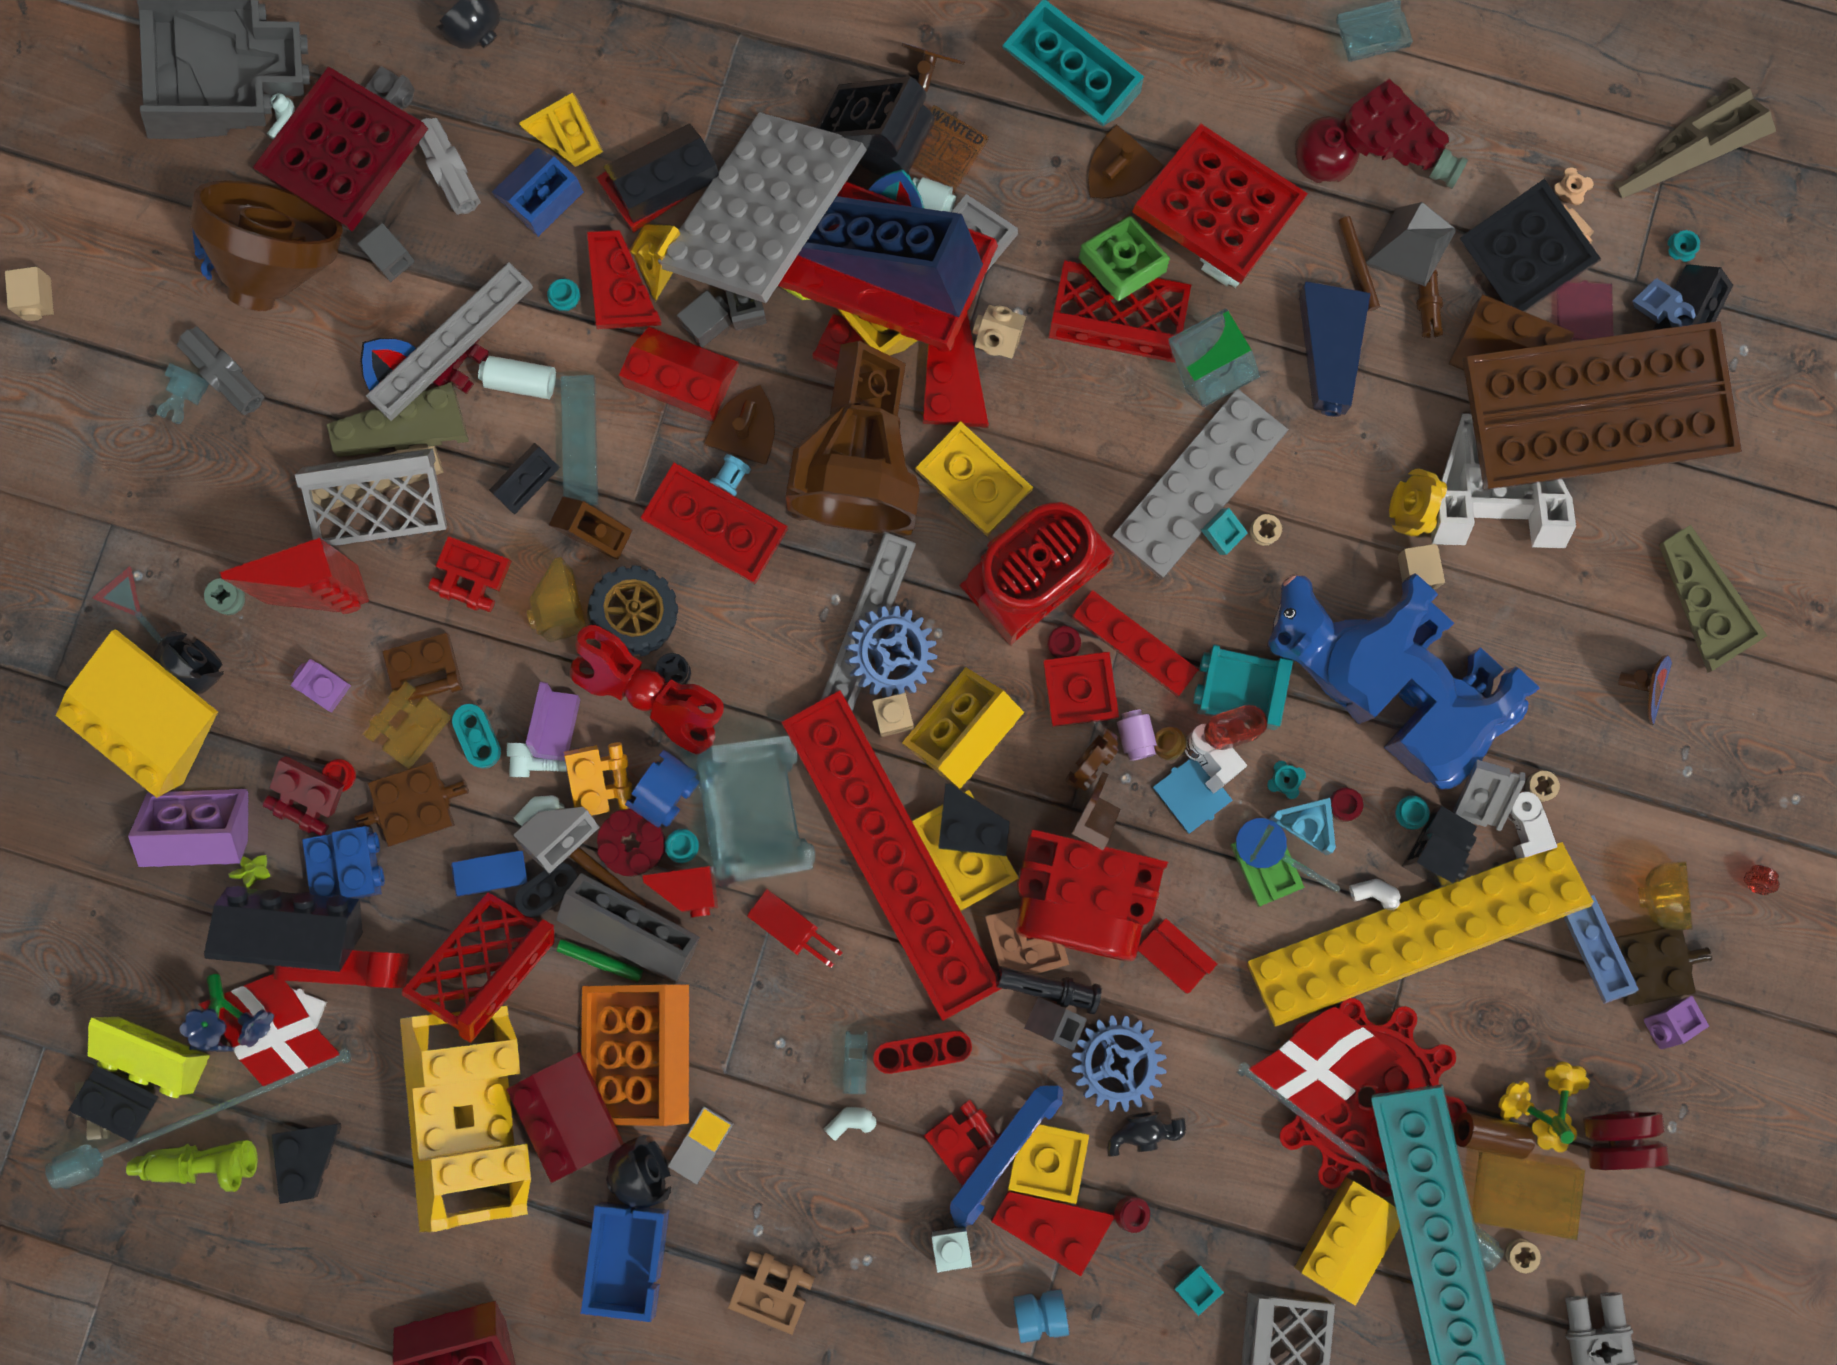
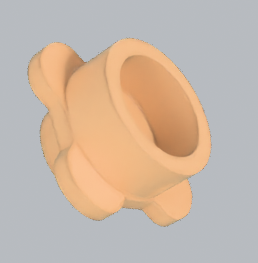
[1554,167,1593,205]

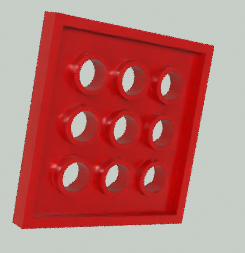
[1132,123,1308,284]

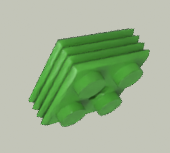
[1079,216,1170,301]

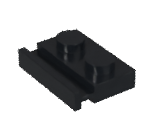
[68,1065,159,1142]

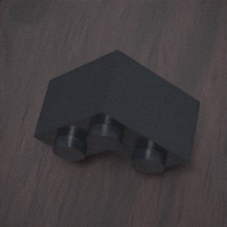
[1402,806,1478,887]

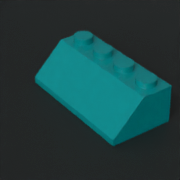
[1002,0,1144,127]

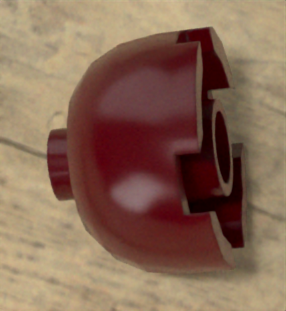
[1295,116,1360,183]

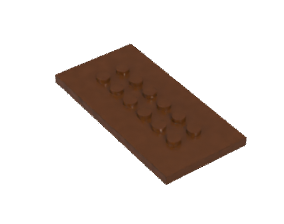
[1462,321,1742,491]

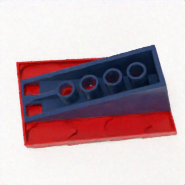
[778,182,998,351]

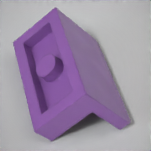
[526,682,580,761]

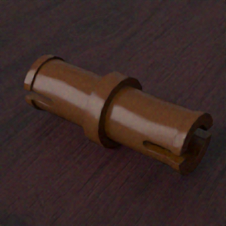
[1416,270,1443,338]

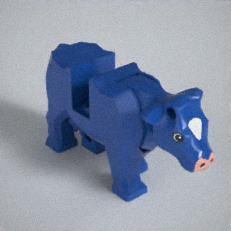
[1267,573,1540,789]

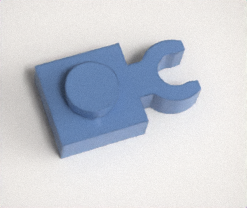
[1633,278,1696,328]

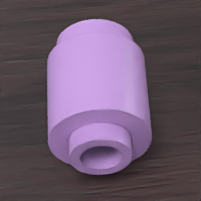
[1117,709,1157,761]

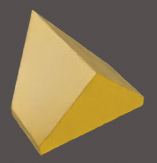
[629,224,680,302]

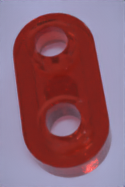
[1204,705,1268,750]

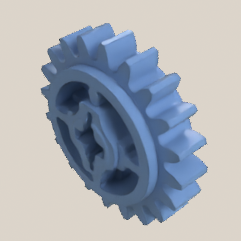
[844,606,937,698]
[1071,1015,1167,1112]

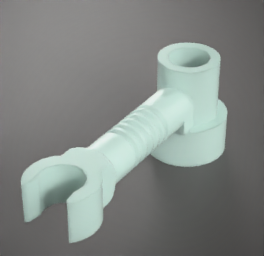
[507,743,567,777]

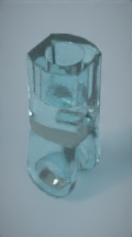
[842,1031,868,1094]

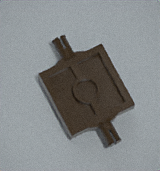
[1614,925,1712,1006]

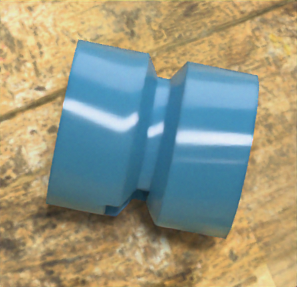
[1013,1289,1069,1343]

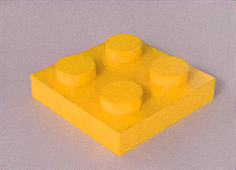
[1008,1124,1089,1204]

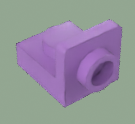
[291,659,351,712]
[1644,996,1709,1050]

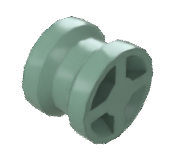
[1429,148,1468,189]
[204,578,246,615]

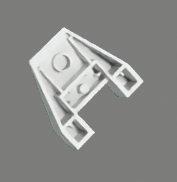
[1431,414,1576,548]

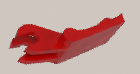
[747,889,843,968]

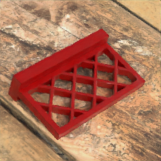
[1049,260,1191,363]
[402,892,555,1043]

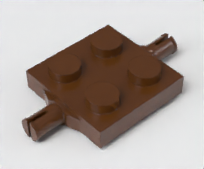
[354,762,469,847]

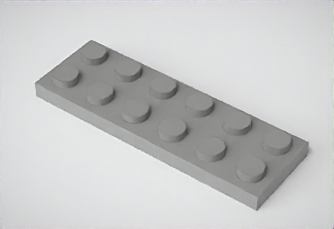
[1112,389,1289,579]

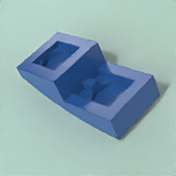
[451,851,528,897]

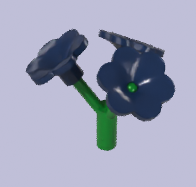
[180,974,274,1052]

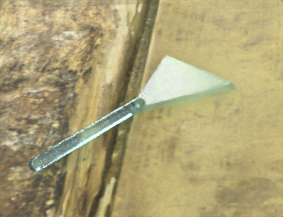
[92,566,163,644]

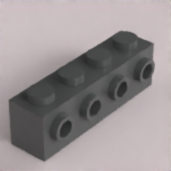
[556,873,700,984]

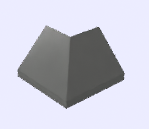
[1366,202,1456,286]

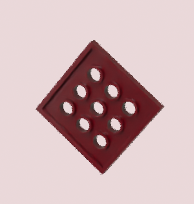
[252,66,428,232]

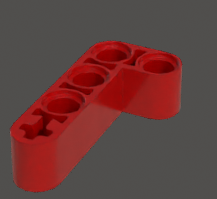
[273,950,409,988]

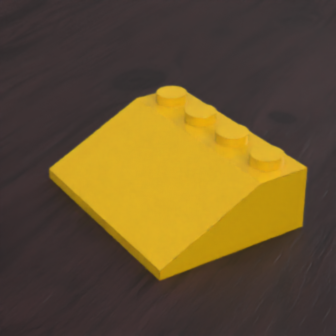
[55,629,218,798]

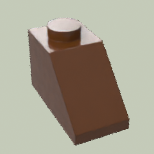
[548,496,633,559]

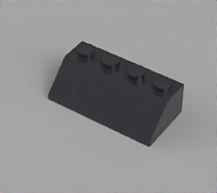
[204,886,363,972]

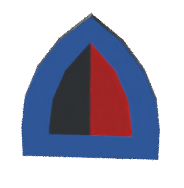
[360,338,416,392]

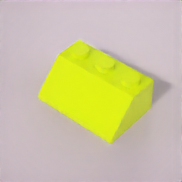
[88,1017,210,1098]

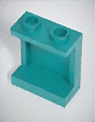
[1193,644,1293,730]

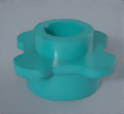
[1267,761,1306,799]

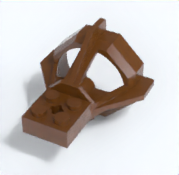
[786,341,920,536]

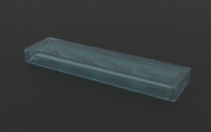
[561,375,598,505]

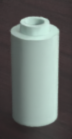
[478,356,556,399]

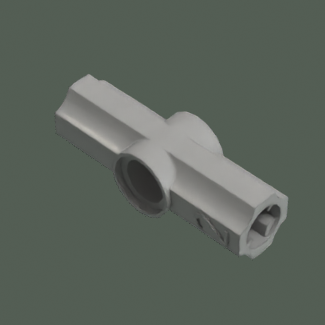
[419,118,481,215]

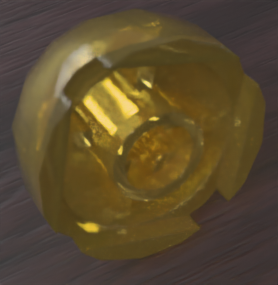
[1638,861,1693,930]

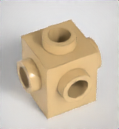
[973,305,1026,359]

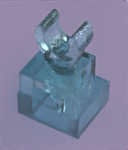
[157,363,209,425]

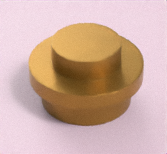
[1154,727,1187,760]

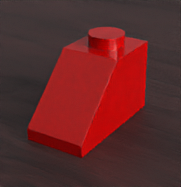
[642,866,718,918]

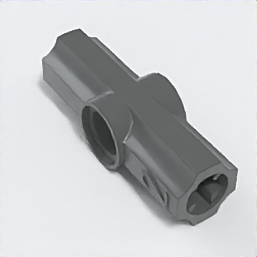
[177,326,265,416]

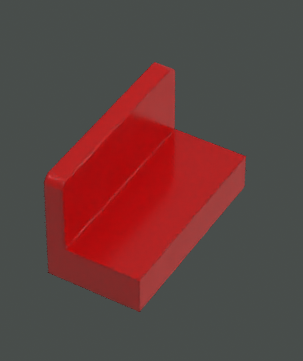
[1138,918,1218,994]

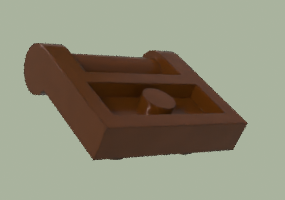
[382,633,463,708]

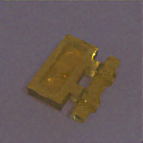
[363,681,452,769]

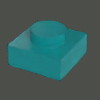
[1201,508,1248,555]
[1174,1264,1224,1316]

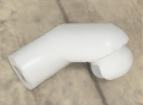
[1349,879,1401,910]

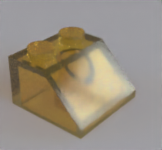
[527,557,586,642]

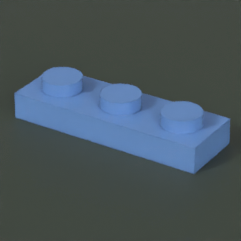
[1564,895,1639,1004]

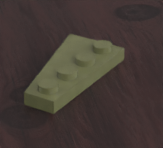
[1659,525,1767,673]

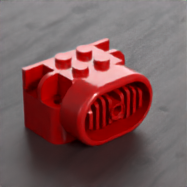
[959,502,1115,646]
[1015,829,1168,962]

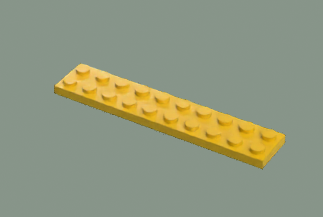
[1247,842,1594,1027]

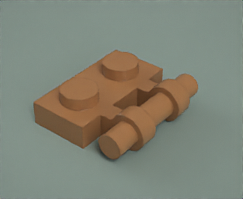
[728,1251,815,1335]

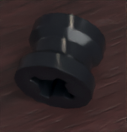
[655,653,692,685]

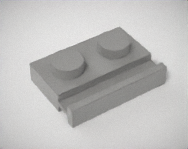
[1453,760,1525,831]

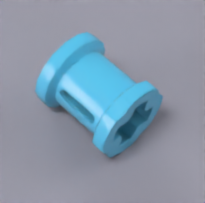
[709,454,751,496]

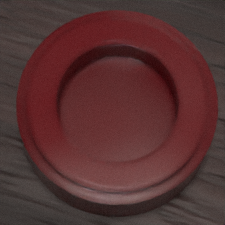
[1047,626,1081,658]
[1329,787,1364,822]
[1114,1196,1150,1233]

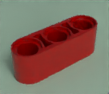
[873,1030,972,1074]

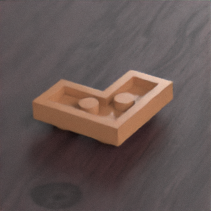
[985,908,1069,974]

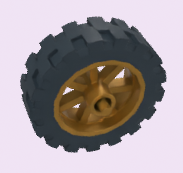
[587,565,678,657]

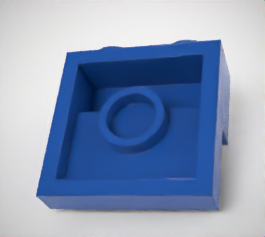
[302,826,385,899]

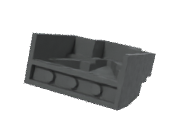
[137,0,310,139]

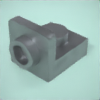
[365,66,415,109]

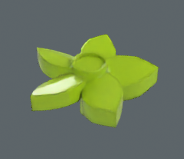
[229,855,271,888]

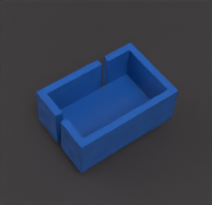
[581,1202,669,1322]

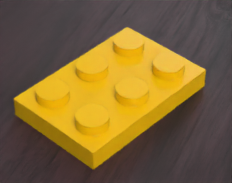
[915,421,1033,537]
[912,790,1019,911]

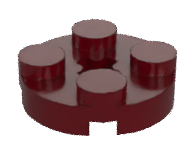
[597,809,666,877]

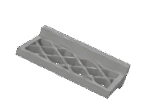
[295,448,447,546]
[1241,1293,1335,1365]

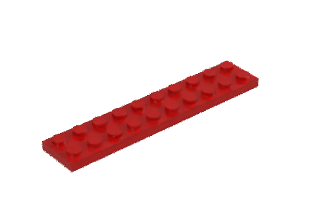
[781,690,1002,1021]

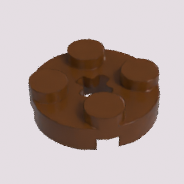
[1065,728,1119,791]

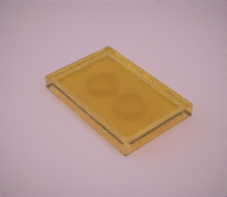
[1472,1152,1586,1240]

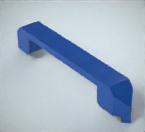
[950,1086,1064,1228]

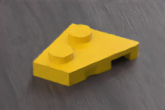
[520,93,603,167]

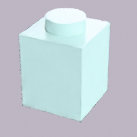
[932,1227,972,1272]

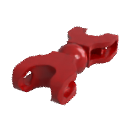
[570,625,724,755]

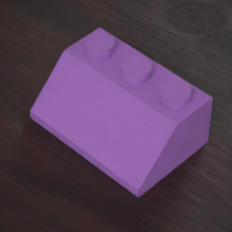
[128,789,248,867]

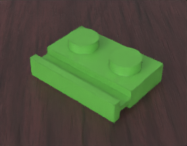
[1231,827,1305,907]

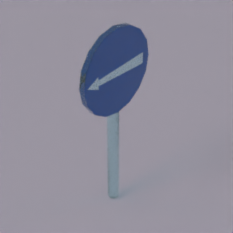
[1236,818,1340,892]

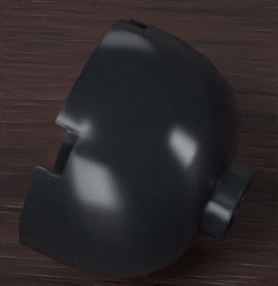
[436,0,500,49]
[153,631,224,695]
[606,1135,671,1209]

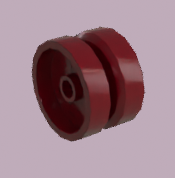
[1583,1111,1669,1170]

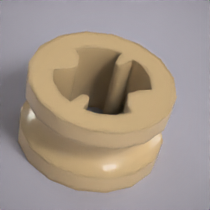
[1250,514,1282,546]
[1525,771,1560,802]
[1505,1238,1541,1273]

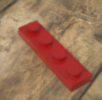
[1072,590,1199,697]

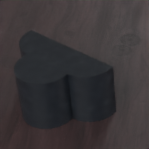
[816,76,935,177]

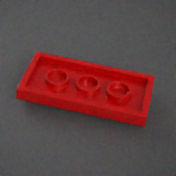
[640,463,788,585]

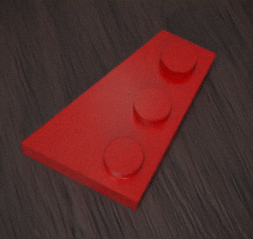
[587,230,662,329]

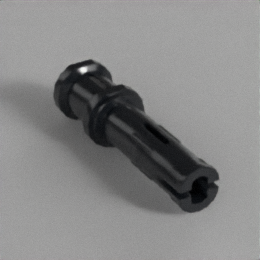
[996,966,1102,1014]

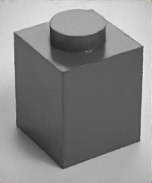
[358,223,415,282]
[677,290,731,348]

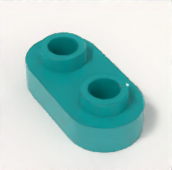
[452,704,501,769]

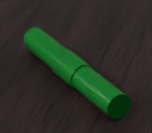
[556,939,643,983]

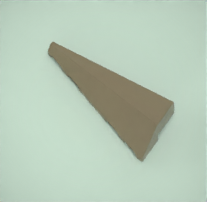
[1614,77,1776,199]

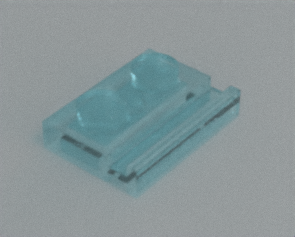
[1336,0,1413,62]

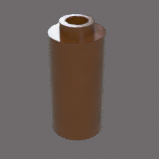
[1454,1112,1535,1159]

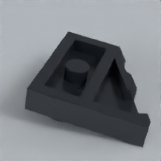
[938,783,1010,857]
[272,1123,341,1204]

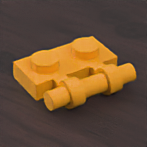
[563,742,633,816]

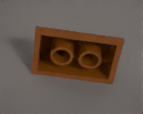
[1449,294,1575,371]

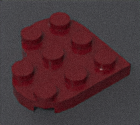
[1343,78,1449,170]

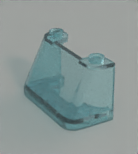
[696,736,815,887]

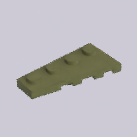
[327,383,469,457]

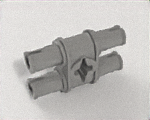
[1565,1292,1638,1365]

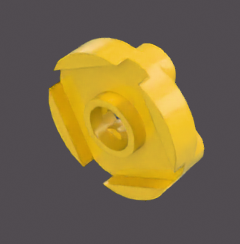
[1389,469,1447,537]

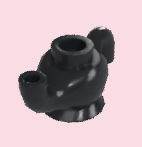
[1107,1112,1186,1157]

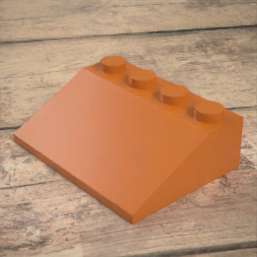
[581,985,689,1126]

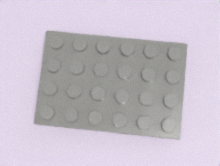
[658,112,867,303]

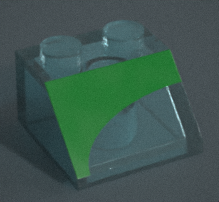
[1168,308,1260,408]

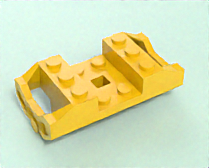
[400,1006,531,1232]

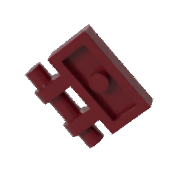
[263,756,344,836]

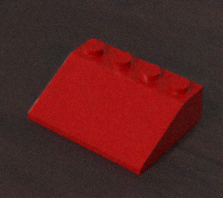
[220,538,370,614]

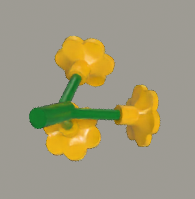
[1499,1062,1590,1153]

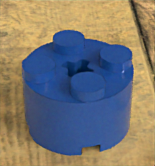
[625,750,700,828]

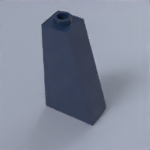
[1299,281,1370,417]

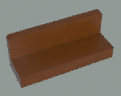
[1072,772,1121,850]

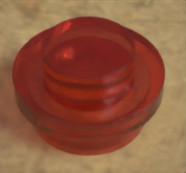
[1743,865,1780,895]

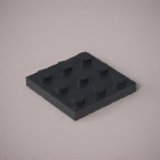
[1459,179,1601,312]

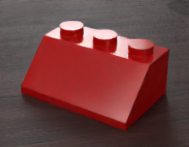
[618,327,739,422]

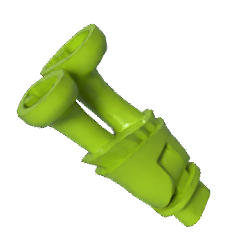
[126,1140,258,1192]

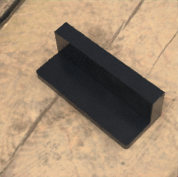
[1653,264,1734,330]

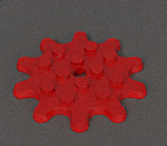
[1270,998,1467,1197]

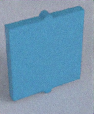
[1152,758,1233,834]

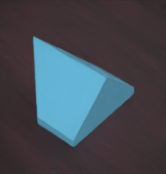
[1269,798,1336,855]

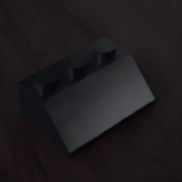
[604,123,719,223]

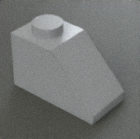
[513,807,600,874]

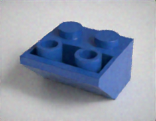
[492,148,584,237]

